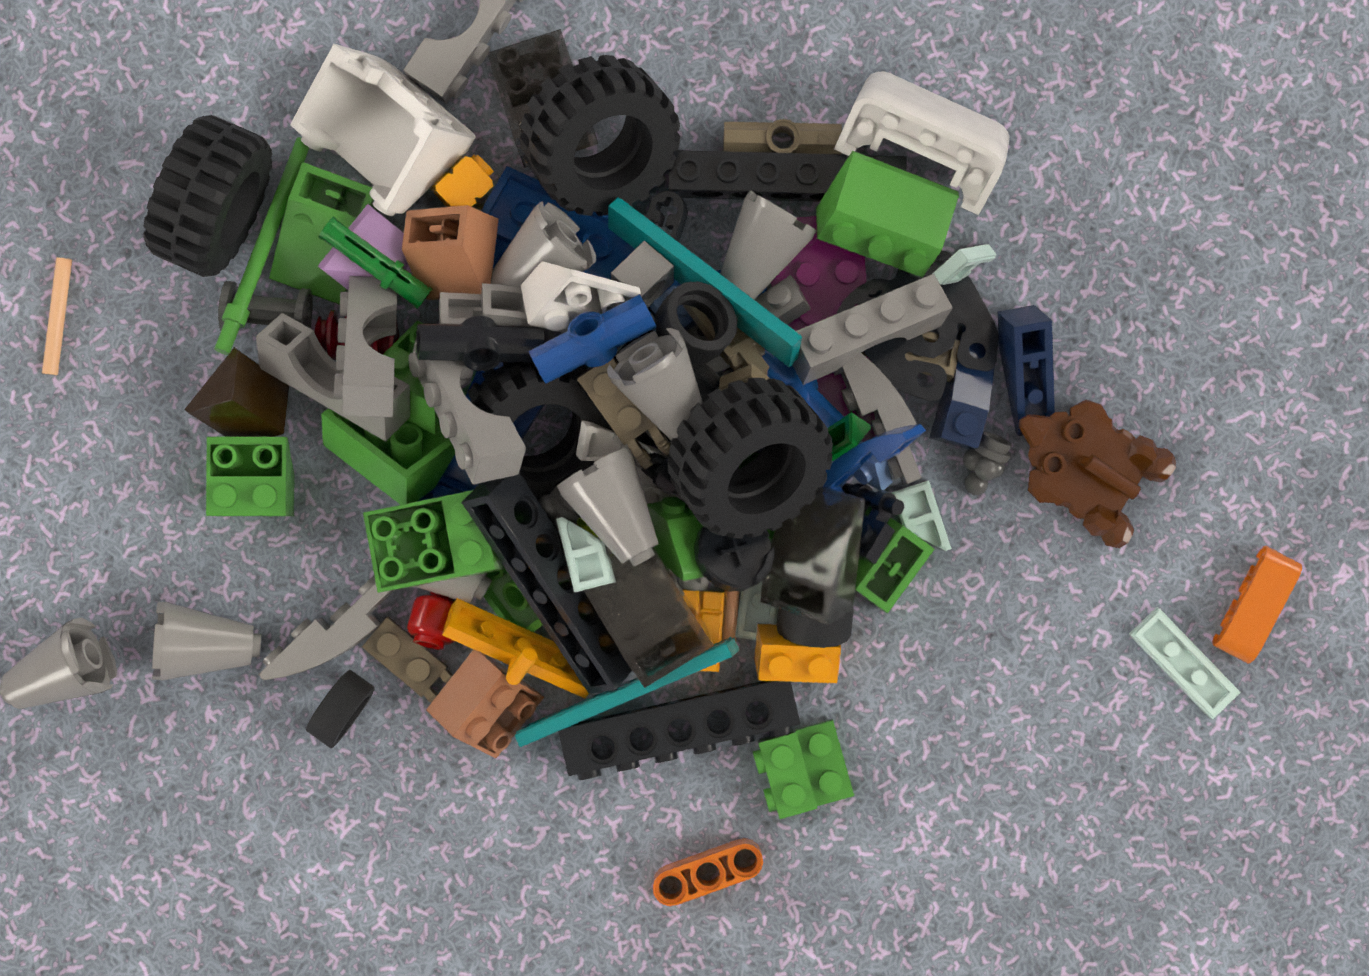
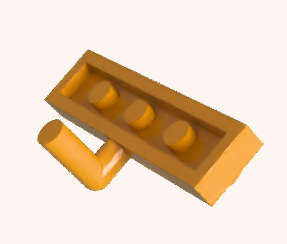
[442,598,589,698]

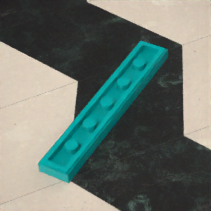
[608,197,802,367]
[514,637,739,747]

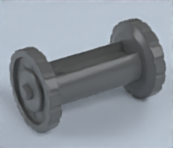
[218,281,313,331]

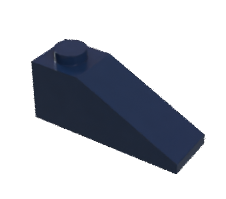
[997,305,1055,436]
[929,326,995,449]

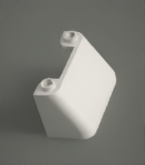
[290,44,476,216]
[834,71,1009,215]

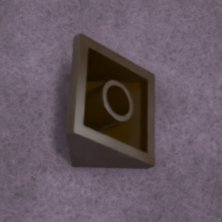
[184,347,289,437]

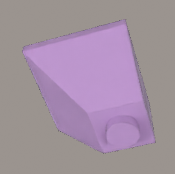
[318,204,413,296]

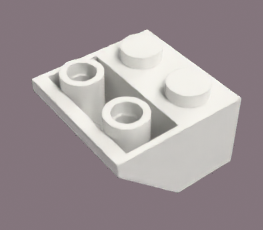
[520,261,641,333]

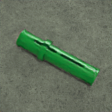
[318,216,433,309]

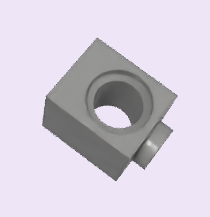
[611,241,674,308]

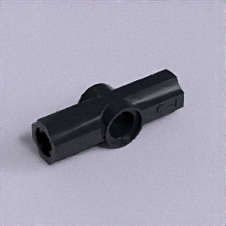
[416,316,545,371]

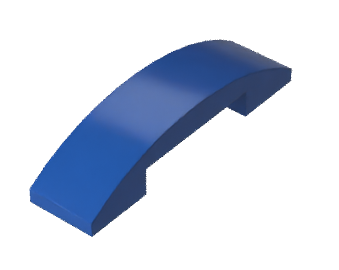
[800,424,926,531]

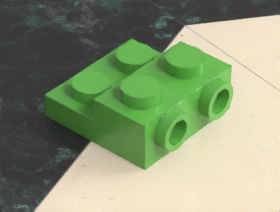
[752,719,854,819]

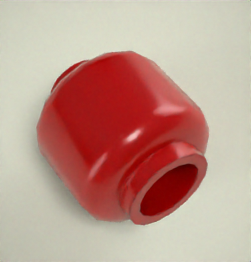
[407,592,454,650]

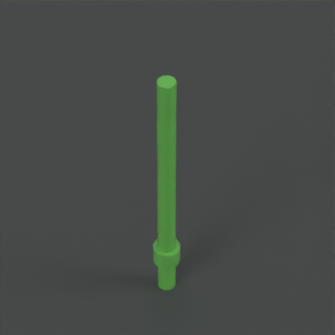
[214,137,310,355]

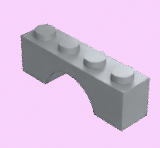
[403,0,524,104]
[792,274,953,385]
[334,276,397,417]
[256,313,410,441]
[409,340,526,484]

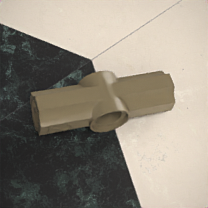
[723,119,842,154]

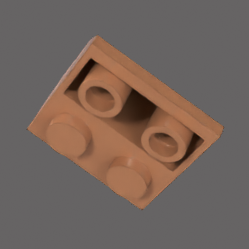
[402,205,499,300]
[426,649,544,758]

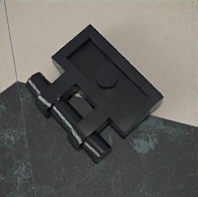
[816,483,904,564]

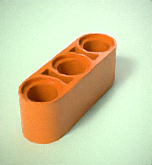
[1212,545,1302,664]
[653,838,763,906]

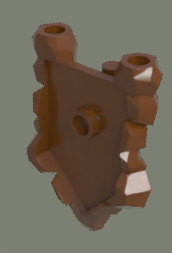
[1019,399,1176,548]

